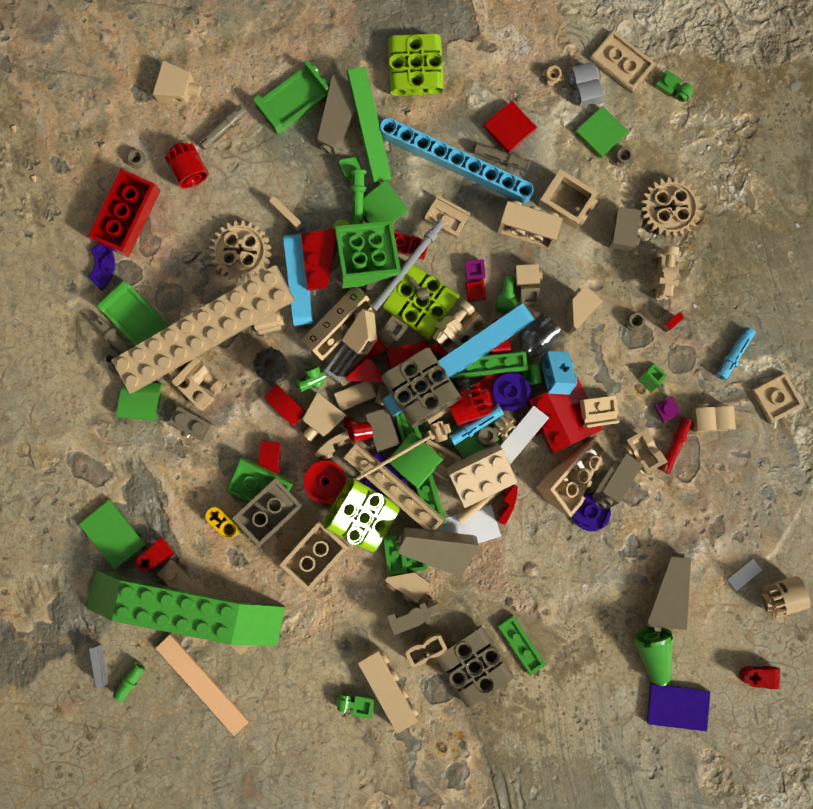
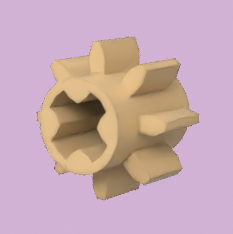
[493,413,517,437]
[426,420,452,443]

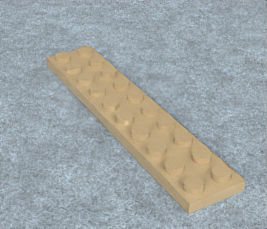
[111,265,296,394]

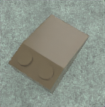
[232,478,302,547]

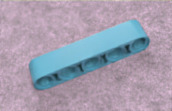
[283,234,314,326]

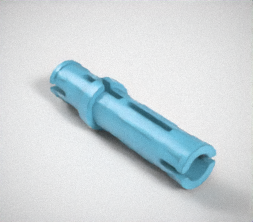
[715,327,756,381]
[448,404,504,445]

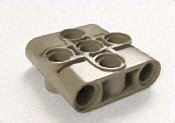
[381,348,461,428]
[435,625,514,708]

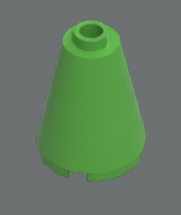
[632,628,673,686]

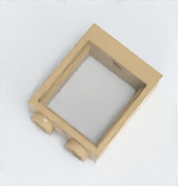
[538,169,598,229]

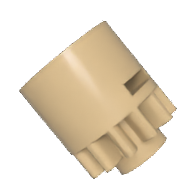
[760,576,810,618]

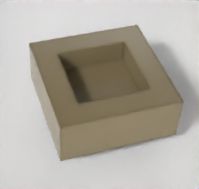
[521,284,540,306]
[382,315,408,342]

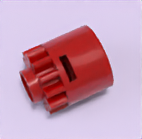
[164,142,209,189]
[450,382,493,426]

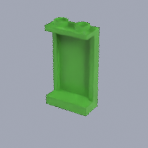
[253,60,330,134]
[97,281,169,346]

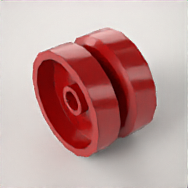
[304,460,346,503]

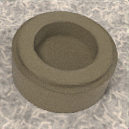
[476,427,497,447]

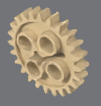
[640,177,703,239]
[209,220,272,282]

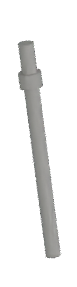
[371,219,445,311]

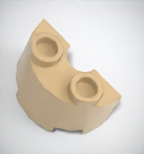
[624,429,668,474]

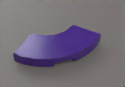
[88,244,115,291]

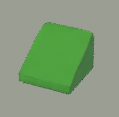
[338,157,362,181]
[638,363,667,392]

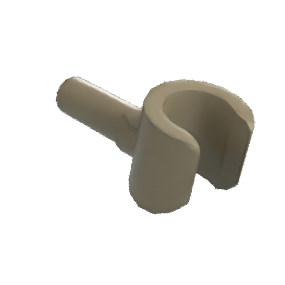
[408,277,430,300]

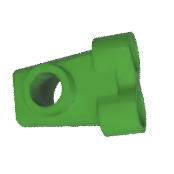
[294,365,327,392]

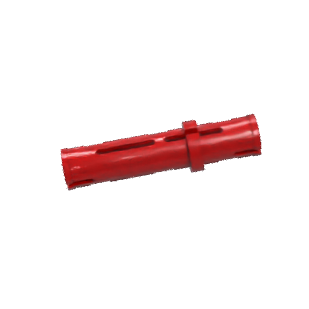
[659,417,694,474]

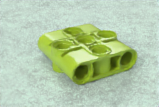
[388,34,444,96]
[383,264,460,340]
[323,478,400,553]

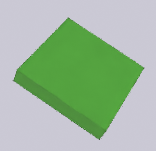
[575,106,629,158]

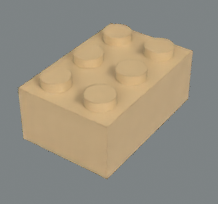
[497,201,563,250]
[445,443,517,508]
[279,520,350,592]

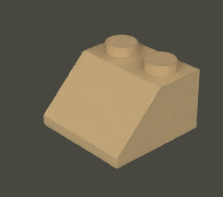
[566,286,603,335]

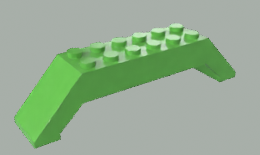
[86,569,285,646]

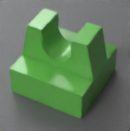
[521,364,545,386]

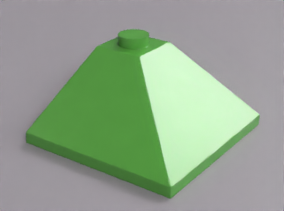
[335,221,401,288]

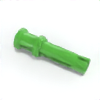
[349,170,366,225]

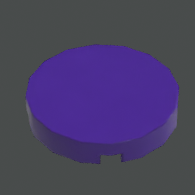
[492,373,531,411]
[572,493,611,532]

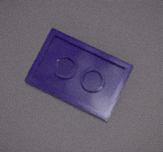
[647,683,711,732]

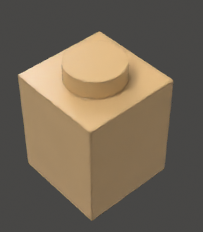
[514,264,543,288]

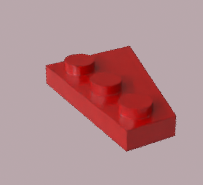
[301,229,336,291]

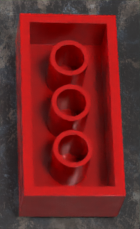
[88,169,161,258]

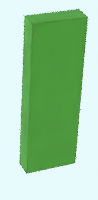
[497,614,546,676]

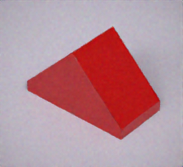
[345,356,383,382]

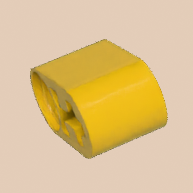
[205,507,240,538]

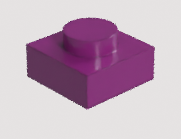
[465,259,486,281]
[654,397,681,423]

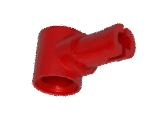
[343,417,373,442]

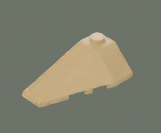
[536,436,606,517]

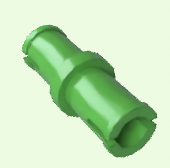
[113,662,146,702]

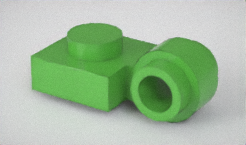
[655,69,693,102]
[336,693,375,719]

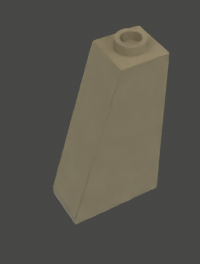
[317,73,357,154]
[395,527,479,578]
[643,552,691,630]

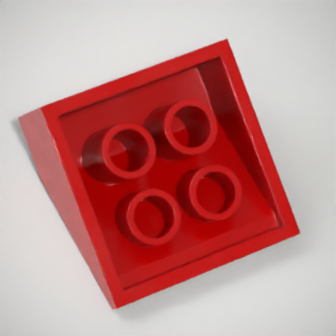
[527,379,603,454]

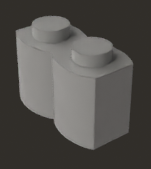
[568,62,603,107]

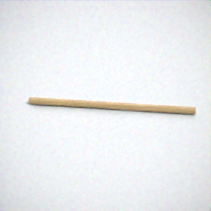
[354,435,431,481]

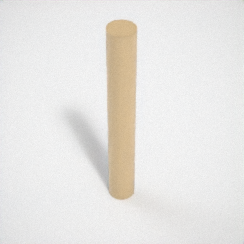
[457,488,506,524]

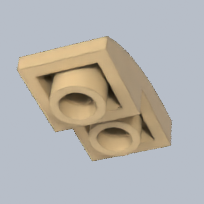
[315,431,350,461]

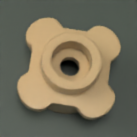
[542,65,564,86]

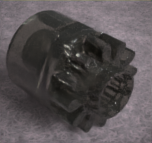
[517,313,564,359]
[253,347,290,384]

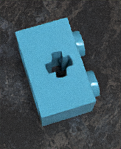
[541,351,577,395]

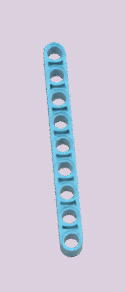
[380,118,534,203]
[382,303,535,417]

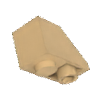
[342,309,377,355]
[385,571,430,604]

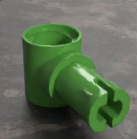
[495,276,517,314]

